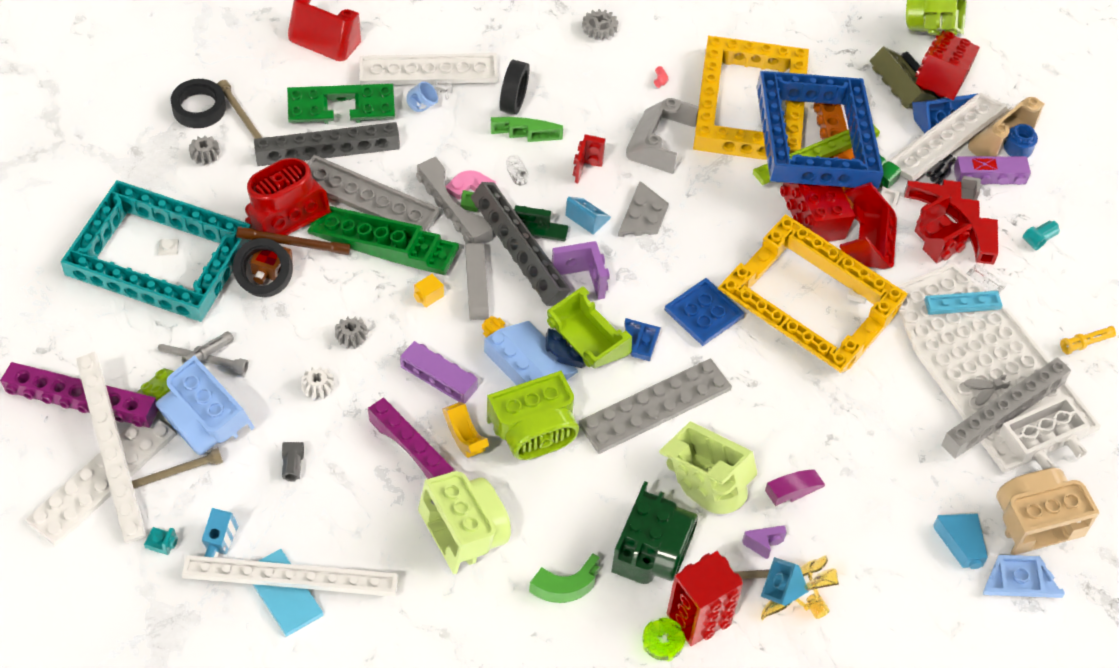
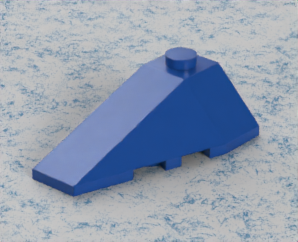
[912,93,978,134]

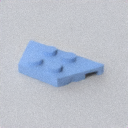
[983,555,1065,598]

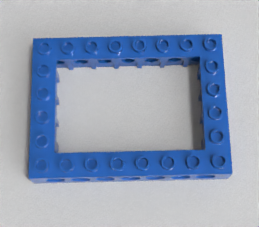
[756,71,884,189]

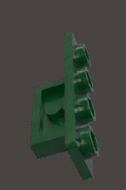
[514,205,568,242]

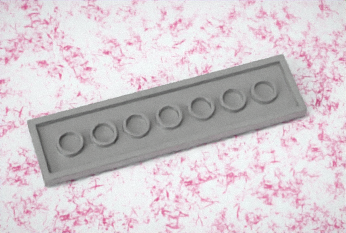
[307,155,440,232]
[578,358,732,454]

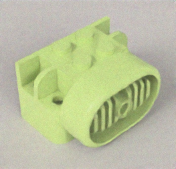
[659,421,757,514]
[418,471,511,575]

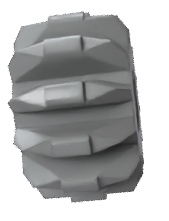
[189,135,220,166]
[335,316,367,349]

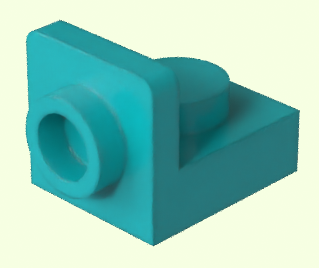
[144,527,178,555]

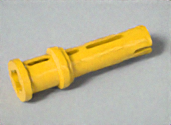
[1060,326,1116,355]

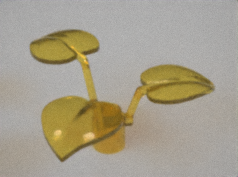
[761,555,839,621]

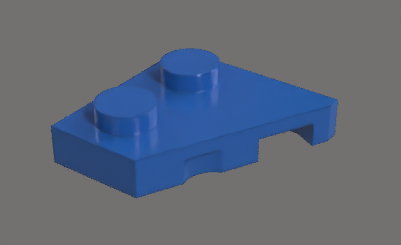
[624,318,661,361]

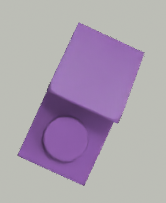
[742,525,787,559]

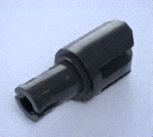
[926,154,956,185]

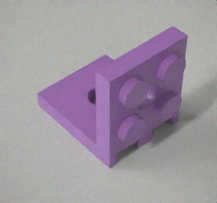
[551,241,610,300]

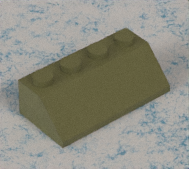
[869,46,938,109]

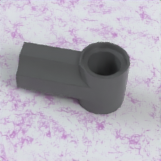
[282,442,304,482]

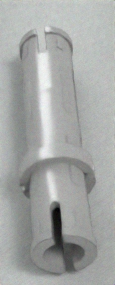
[181,331,234,364]

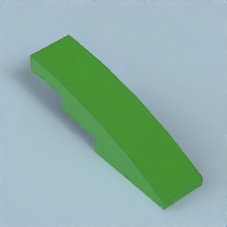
[490,117,563,142]

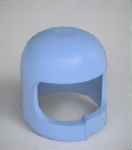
[406,81,438,112]

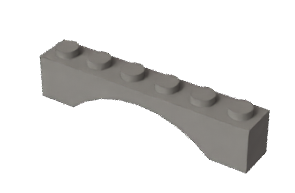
[416,156,493,244]

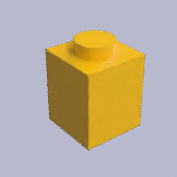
[414,274,444,308]

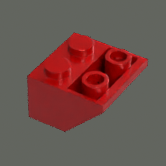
[922,223,972,264]

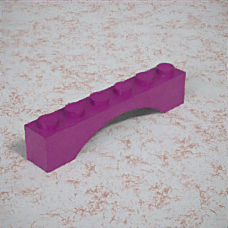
[368,397,455,479]

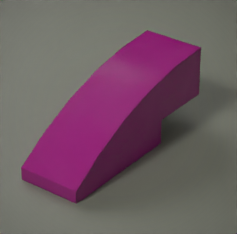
[765,469,825,507]

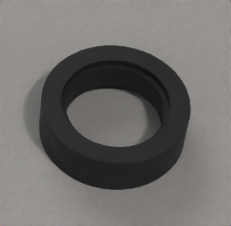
[499,59,530,115]
[170,78,226,129]
[233,238,293,297]

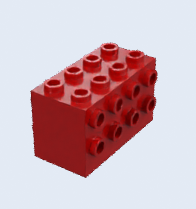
[915,31,980,101]
[780,182,855,242]
[666,551,743,647]

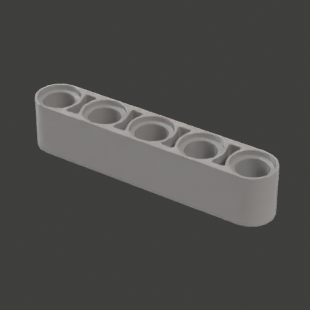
[465,242,489,320]

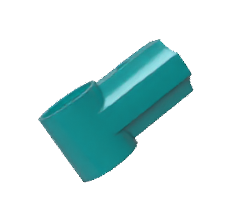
[1022,220,1060,250]

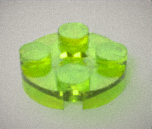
[642,618,685,661]

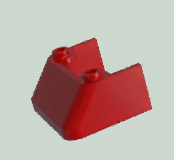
[839,182,897,270]

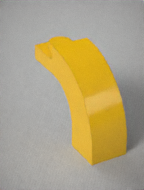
[442,402,489,458]

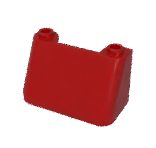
[288,0,361,62]

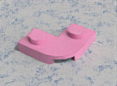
[445,170,496,200]

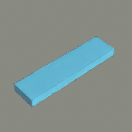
[924,291,1003,315]

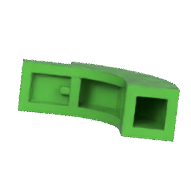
[529,553,600,603]

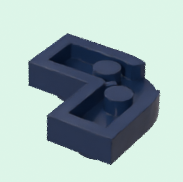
[545,328,584,368]

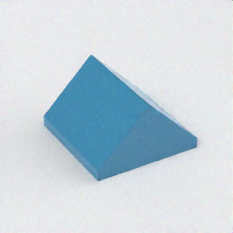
[565,196,611,235]
[760,557,809,606]

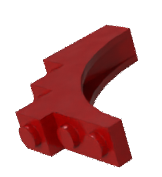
[904,180,999,265]

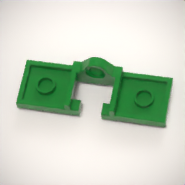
[287,83,395,124]

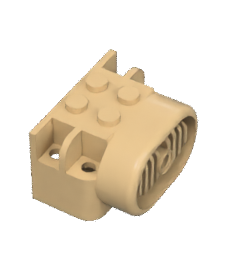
[996,468,1100,555]

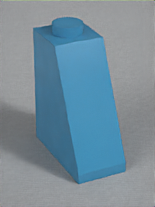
[933,514,988,569]

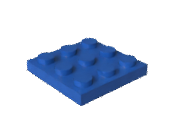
[664,278,745,346]

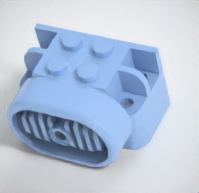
[156,355,255,456]

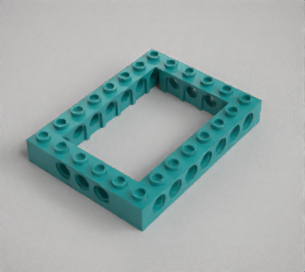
[60,180,251,322]

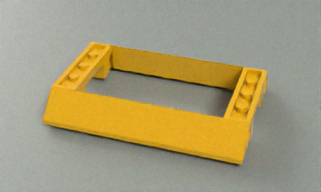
[718,214,908,373]

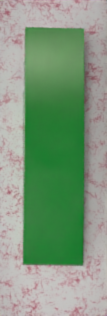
[307,206,459,275]

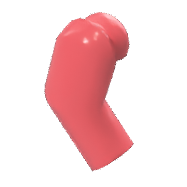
[654,66,668,88]

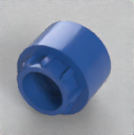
[1004,124,1038,158]

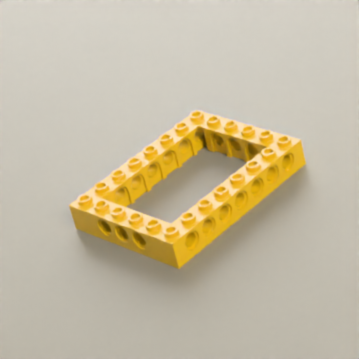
[693,35,809,160]

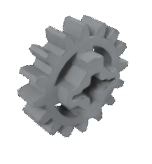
[582,8,619,40]

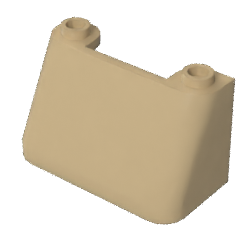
[968,97,1045,156]

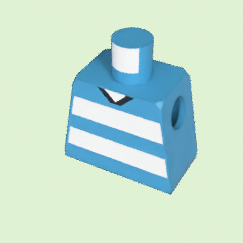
[202,508,238,558]

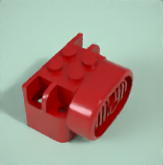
[245,158,331,235]

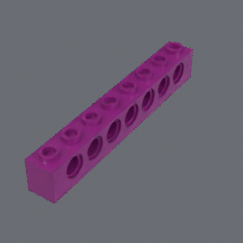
[0,362,159,428]

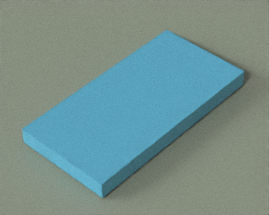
[252,549,324,637]

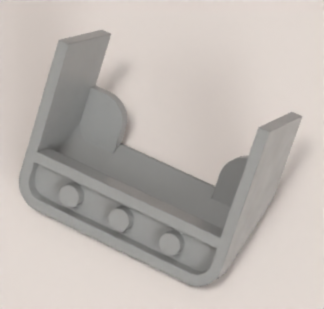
[626,98,699,174]

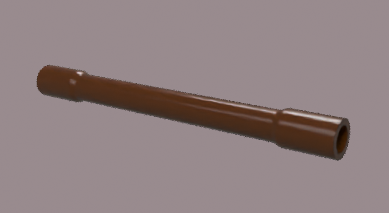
[236,227,350,255]

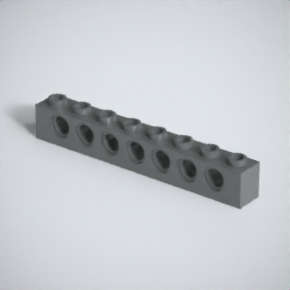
[253,122,400,166]
[470,182,571,306]

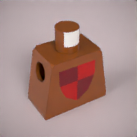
[250,246,293,284]

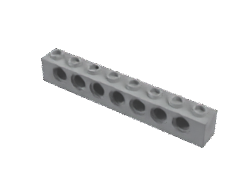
[941,357,1072,459]

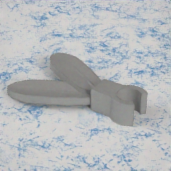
[964,375,1011,406]

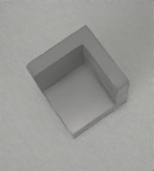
[961,176,981,200]

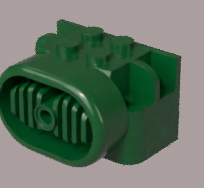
[611,481,698,584]

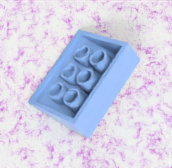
[484,321,578,385]

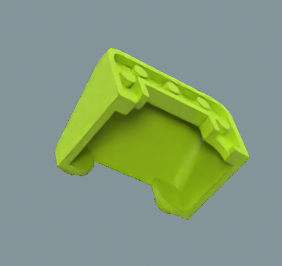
[547,286,632,369]

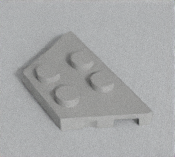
[618,181,669,237]

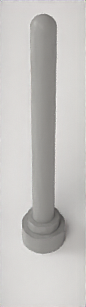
[158,344,249,375]

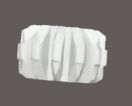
[301,366,334,400]

